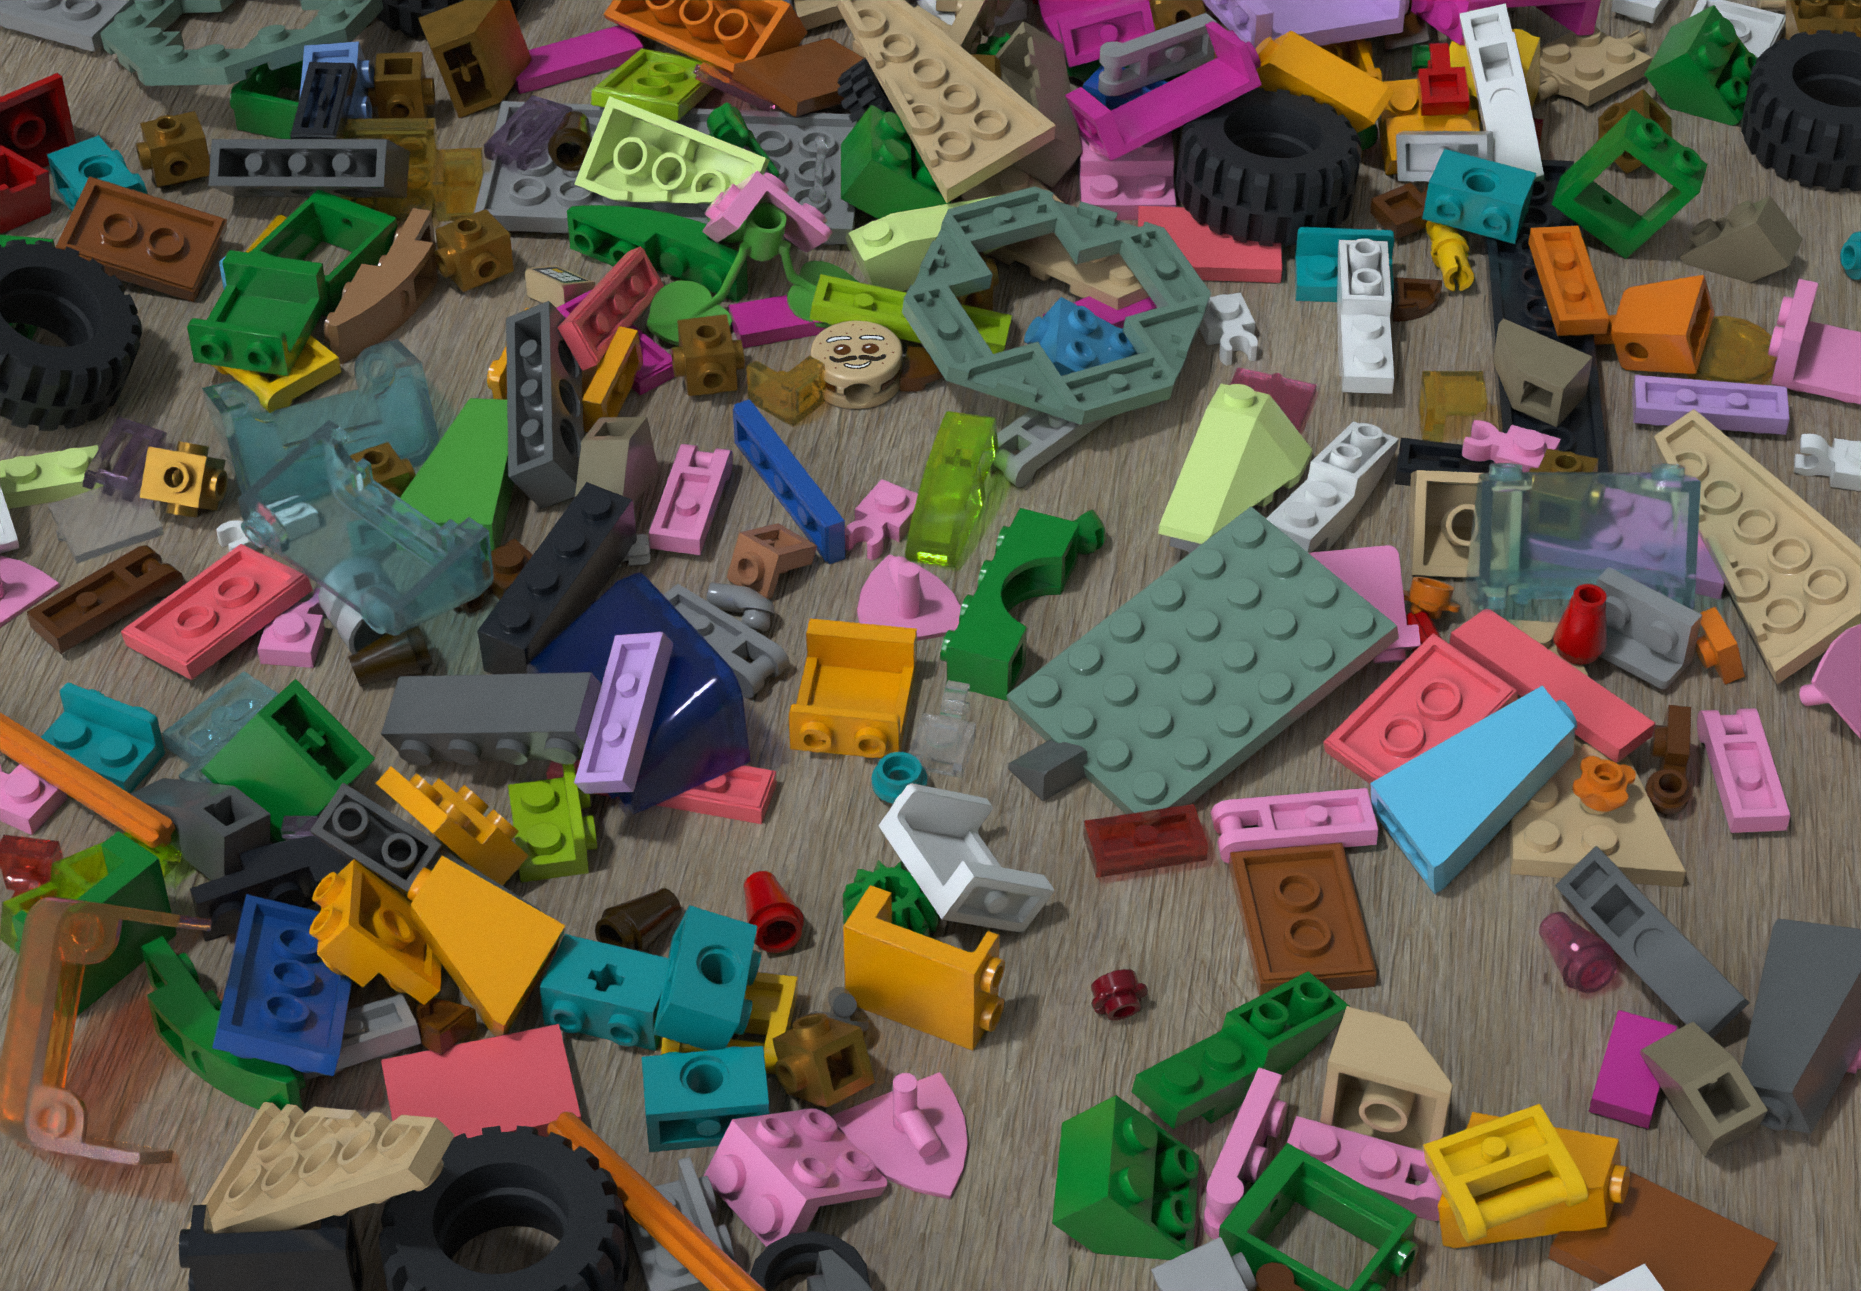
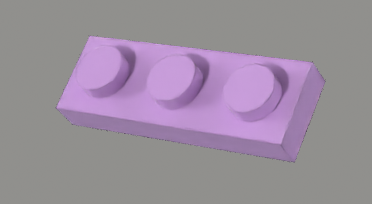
[1632,375,1790,435]
[574,632,674,794]

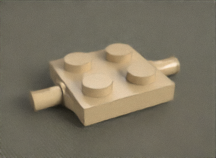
[1534,27,1652,106]

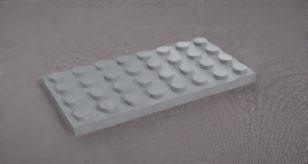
[474,101,857,245]

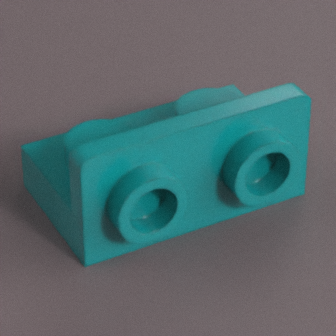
[1294,227,1394,304]
[40,682,166,793]

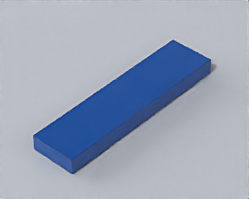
[733,399,846,565]

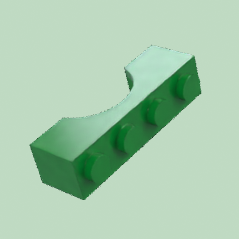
[940,508,1079,701]

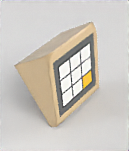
[525,265,595,308]

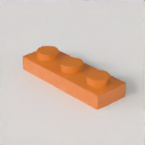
[1528,226,1609,336]

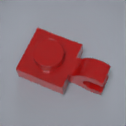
[1417,43,1470,116]

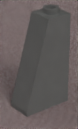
[1741,918,1861,1134]

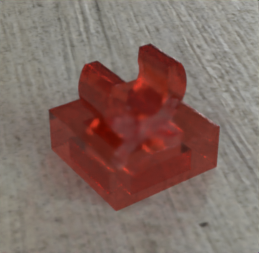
[0,835,69,909]

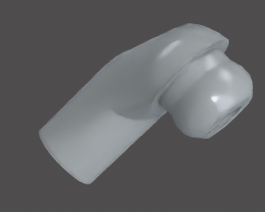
[707,582,774,633]

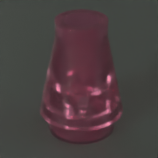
[1539,912,1617,993]

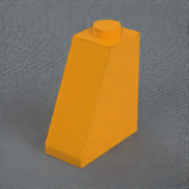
[1255,31,1395,133]
[407,856,566,1036]
[1438,1112,1630,1248]

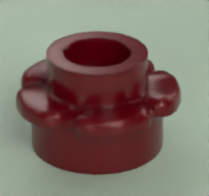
[1091,969,1148,1021]

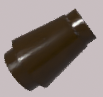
[548,111,592,171]
[348,624,433,686]
[595,888,682,952]

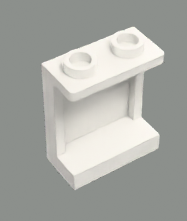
[878,783,1055,933]

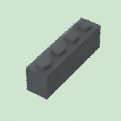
[381,672,602,766]

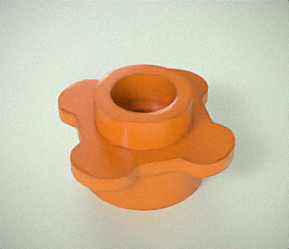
[1403,577,1460,619]
[1572,756,1636,812]

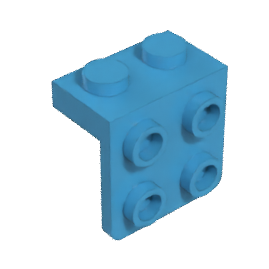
[1024,297,1138,376]

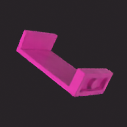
[1038,0,1155,67]
[1411,0,1601,45]
[1065,21,1262,161]

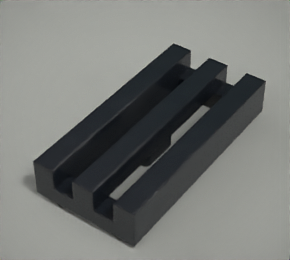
[290,62,358,139]
[1395,438,1500,486]

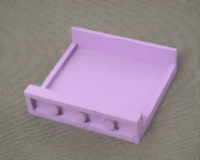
[1202,0,1409,49]

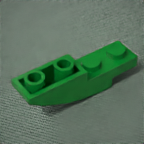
[567,205,748,303]
[141,936,306,1112]
[1131,971,1350,1129]

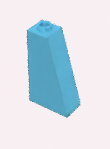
[1370,685,1577,894]

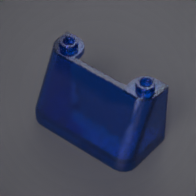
[527,573,751,815]

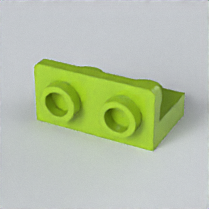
[508,763,597,883]

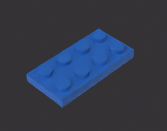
[212,894,352,1076]

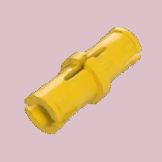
[1426,221,1474,291]

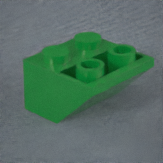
[1644,5,1757,126]
[840,105,951,219]
[201,678,376,843]
[1052,1095,1199,1260]

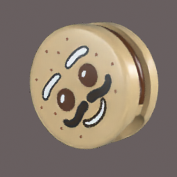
[810,321,903,409]

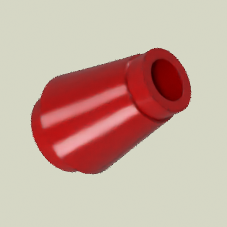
[1553,584,1607,665]
[743,871,804,953]

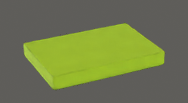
[591,48,724,121]

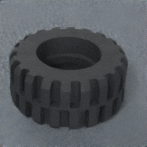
[1741,30,1861,192]
[1176,88,1362,246]
[0,239,142,431]
[379,1126,629,1291]

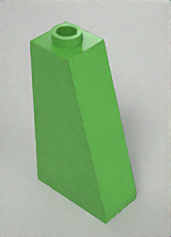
[387,398,514,562]

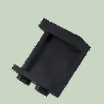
[179,1205,364,1291]

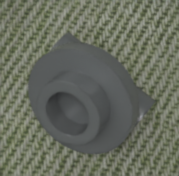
[810,987,869,1031]

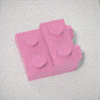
[1078,133,1176,220]

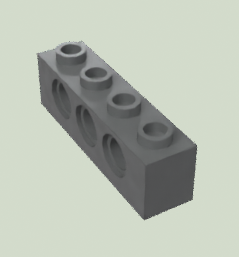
[209,139,410,198]
[506,301,584,509]

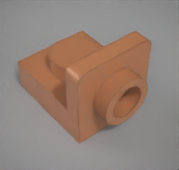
[727,523,817,599]

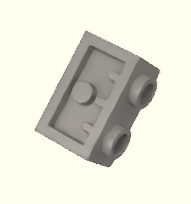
[1596,567,1702,689]
[623,1157,734,1291]

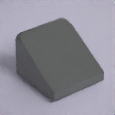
[1008,740,1087,801]

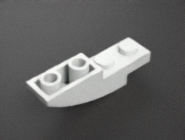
[1459,3,1544,182]
[1337,239,1394,394]
[1266,421,1399,553]

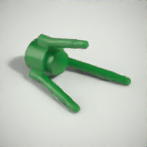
[707,102,780,178]

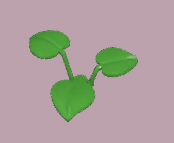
[647,203,858,346]

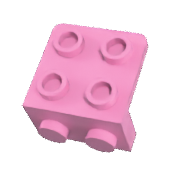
[702,170,833,252]
[1768,279,1861,404]
[1309,545,1421,664]
[704,1108,888,1247]

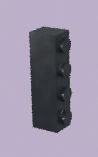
[477,482,637,674]

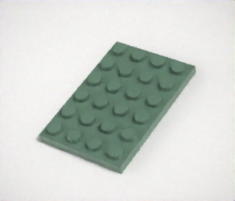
[1006,507,1399,836]

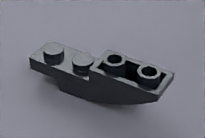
[190,836,350,942]

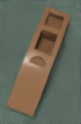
[324,208,438,364]

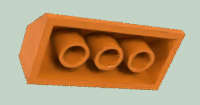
[603,0,807,75]

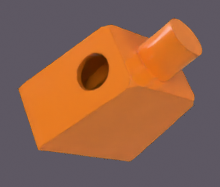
[1594,275,1715,374]

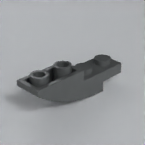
[310,783,541,911]
[1555,846,1750,1038]

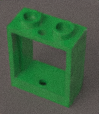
[229,60,350,139]
[1551,108,1708,259]
[249,190,398,317]
[1219,1143,1419,1291]

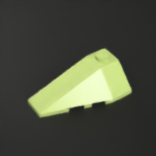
[575,96,770,204]
[845,195,1006,291]
[1158,383,1312,544]

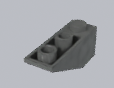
[130,778,271,881]

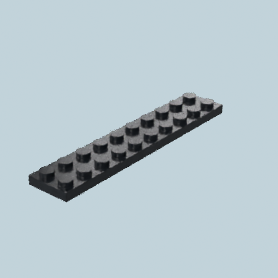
[1484,160,1609,487]

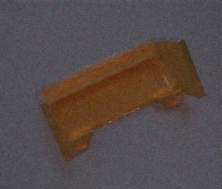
[0,896,212,1165]

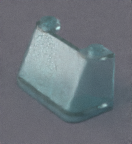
[202,339,439,504]
[238,420,494,636]
[1466,463,1701,610]

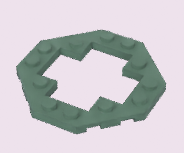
[100,0,384,86]
[902,186,1211,425]

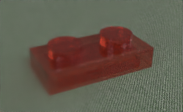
[1083,804,1208,878]

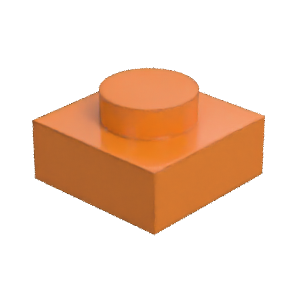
[1695,607,1745,685]

